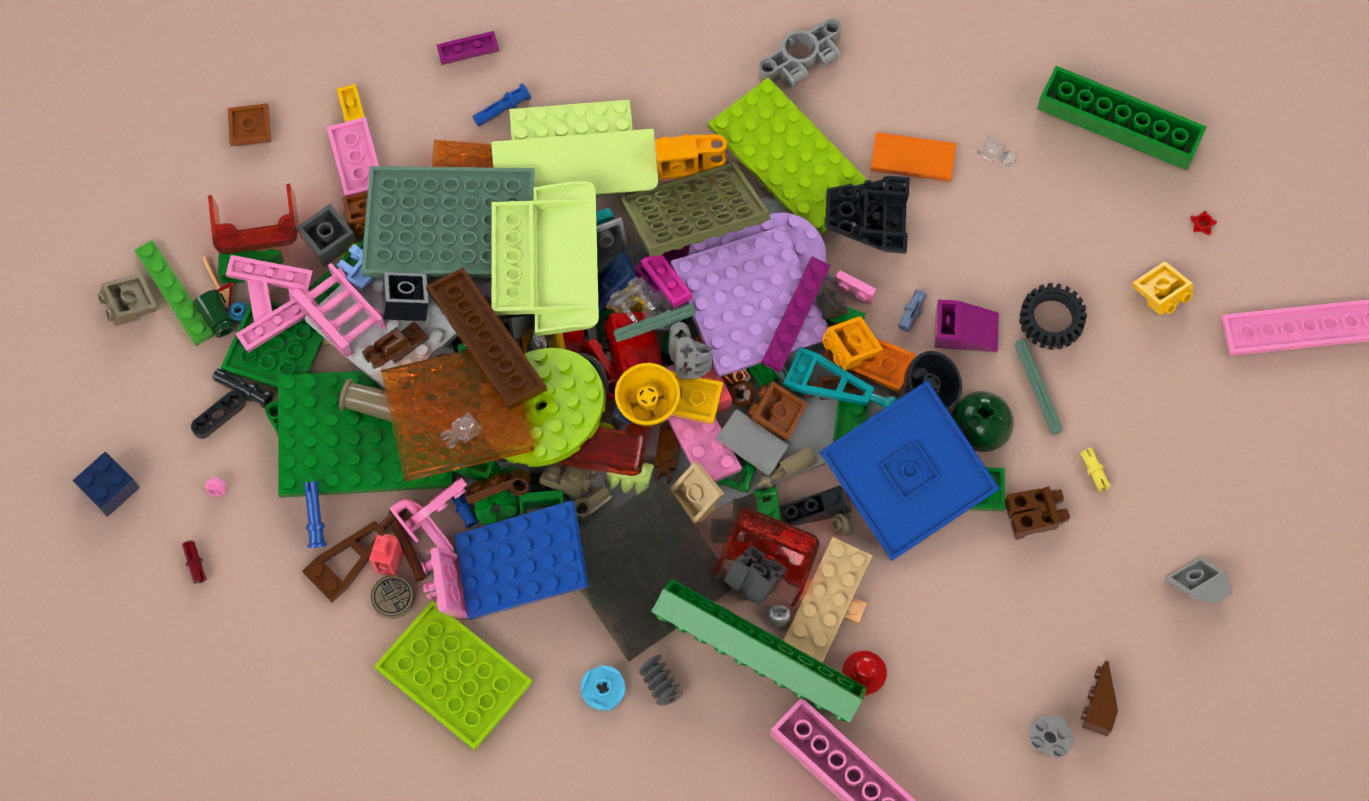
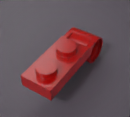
[579,338,619,402]

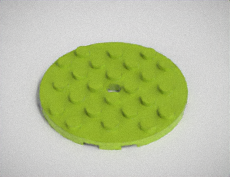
[479,348,606,467]

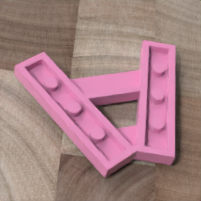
[226,255,318,353]

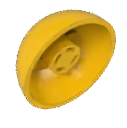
[615,363,680,426]

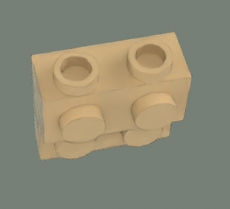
[668,462,725,524]

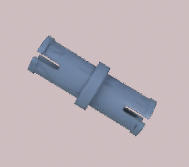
[898,290,927,332]

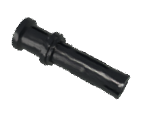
[212,368,274,409]

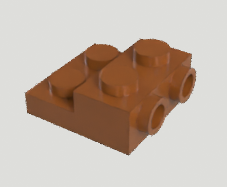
[342,191,368,235]
[747,381,808,441]

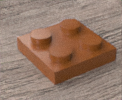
[228,103,271,147]

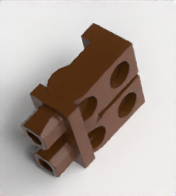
[1005,486,1070,540]

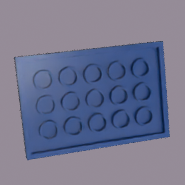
[455,501,589,620]

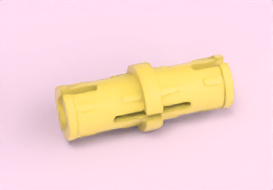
[1080,448,1111,492]

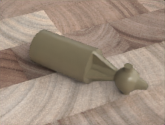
[756,446,817,488]

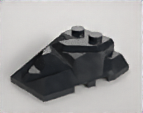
[825,176,910,254]

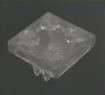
[607,277,655,323]

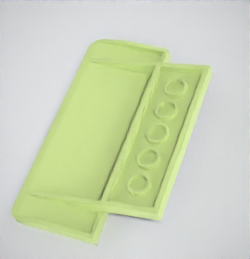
[491,100,658,195]
[492,181,599,337]

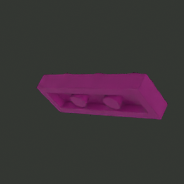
[436,31,499,65]

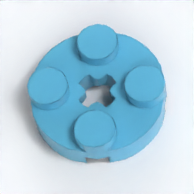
[581,665,626,711]

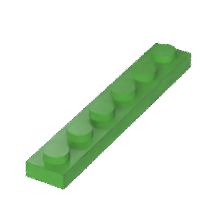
[134,240,214,346]

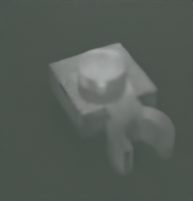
[440,412,482,449]

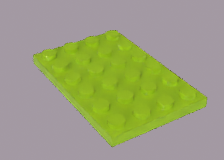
[374,600,533,751]

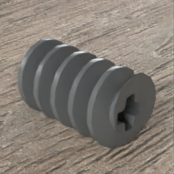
[639,654,684,706]

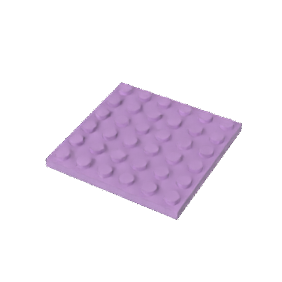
[670,226,828,378]

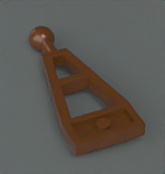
[302,509,406,603]

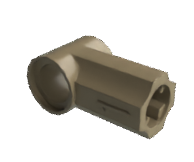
[574,485,613,524]

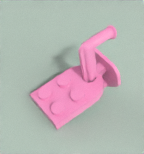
[389,477,467,574]

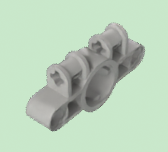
[759,19,841,88]

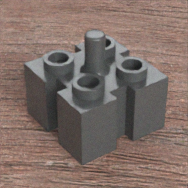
[724,545,788,605]

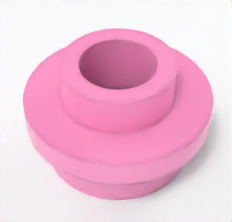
[205,477,226,497]

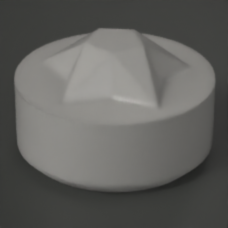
[768,605,791,627]

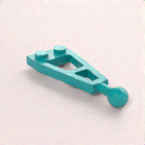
[783,346,898,409]

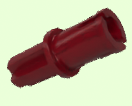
[182,540,207,584]

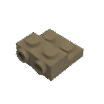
[98,274,157,326]
[539,452,599,498]

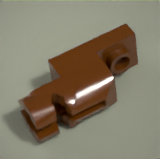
[362,321,429,369]

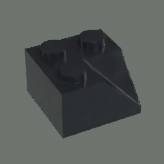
[382,272,429,321]

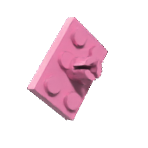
[423,547,468,620]

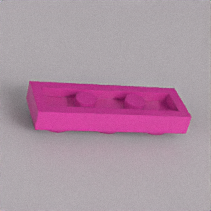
[641,255,692,308]

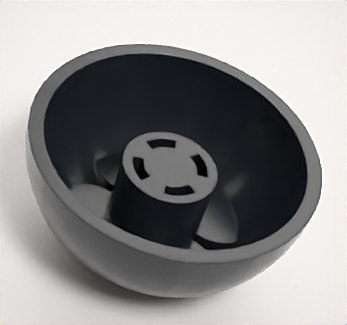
[904,351,962,411]

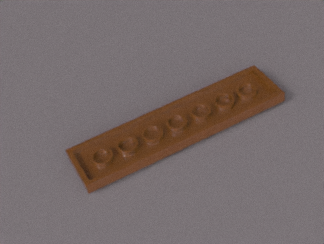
[426,268,547,410]

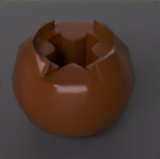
[729,380,755,407]

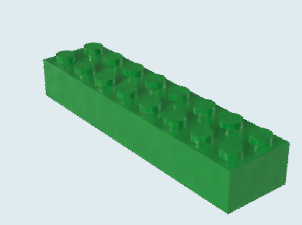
[1037,66,1207,170]

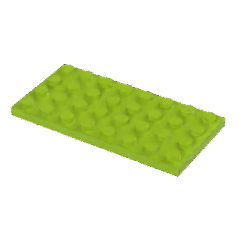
[707,77,867,236]

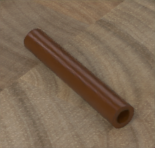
[391,521,427,582]

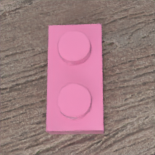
[835,270,876,304]

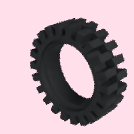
[1019,283,1087,350]

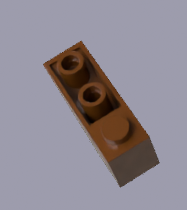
[1080,660,1118,737]

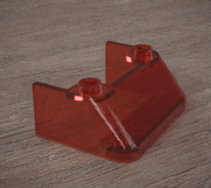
[208,184,299,255]
[559,423,652,476]
[713,508,819,607]

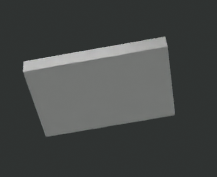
[716,409,789,476]

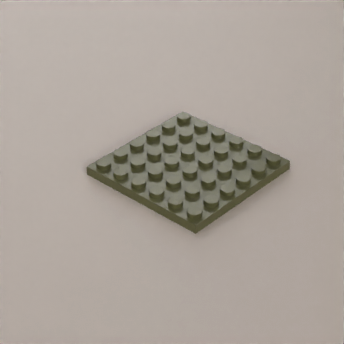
[620,161,771,257]

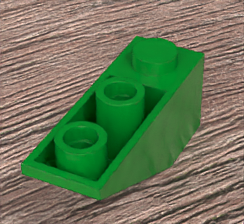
[217,249,284,284]

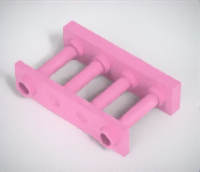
[291,263,386,358]

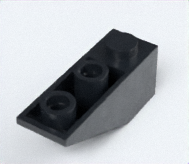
[780,485,852,527]

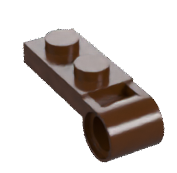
[465,469,531,504]

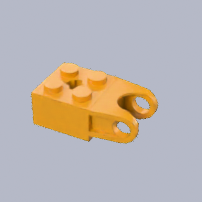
[655,134,727,180]

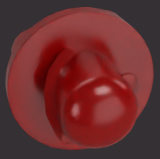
[842,651,887,696]

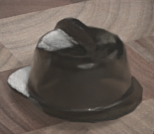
[816,279,849,320]

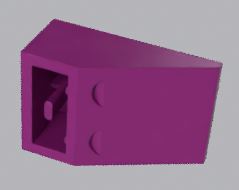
[934,299,999,352]

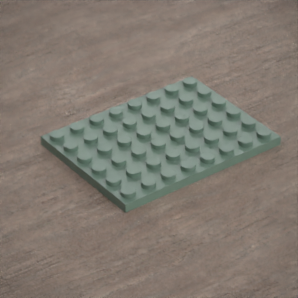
[361,166,535,278]

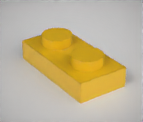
[336,84,365,122]

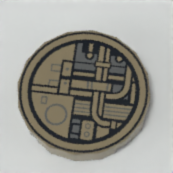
[370,575,415,619]

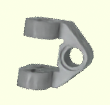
[669,322,713,379]

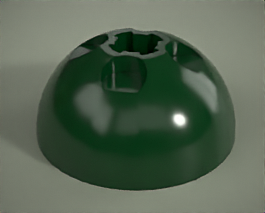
[951,391,1014,452]

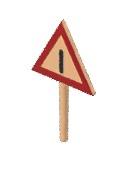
[202,256,233,312]

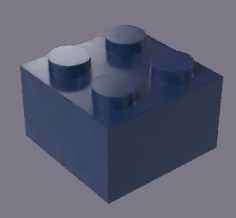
[72,451,140,517]

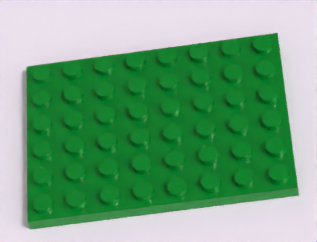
[278,367,453,498]

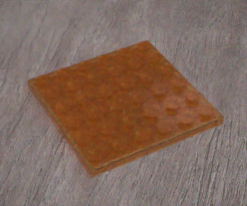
[381,350,535,482]

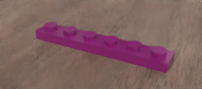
[761,256,831,373]

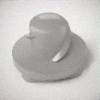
[1029,715,1074,758]

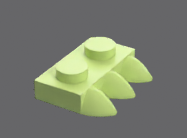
[607,455,654,497]

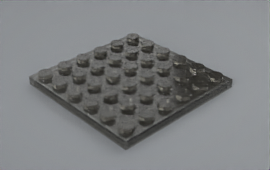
[580,478,732,662]

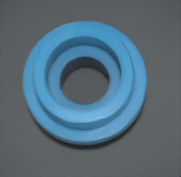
[228,302,248,322]

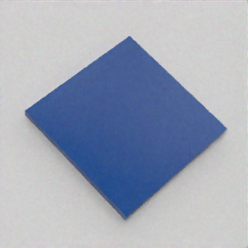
[819,380,1000,561]

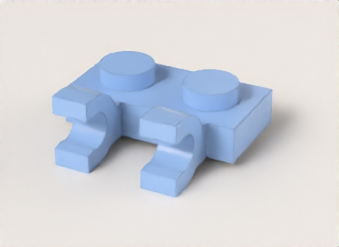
[337,244,375,292]

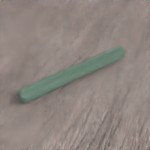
[1015,339,1063,435]

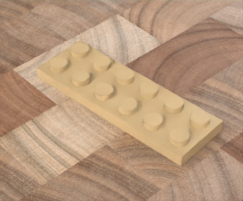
[784,537,873,662]

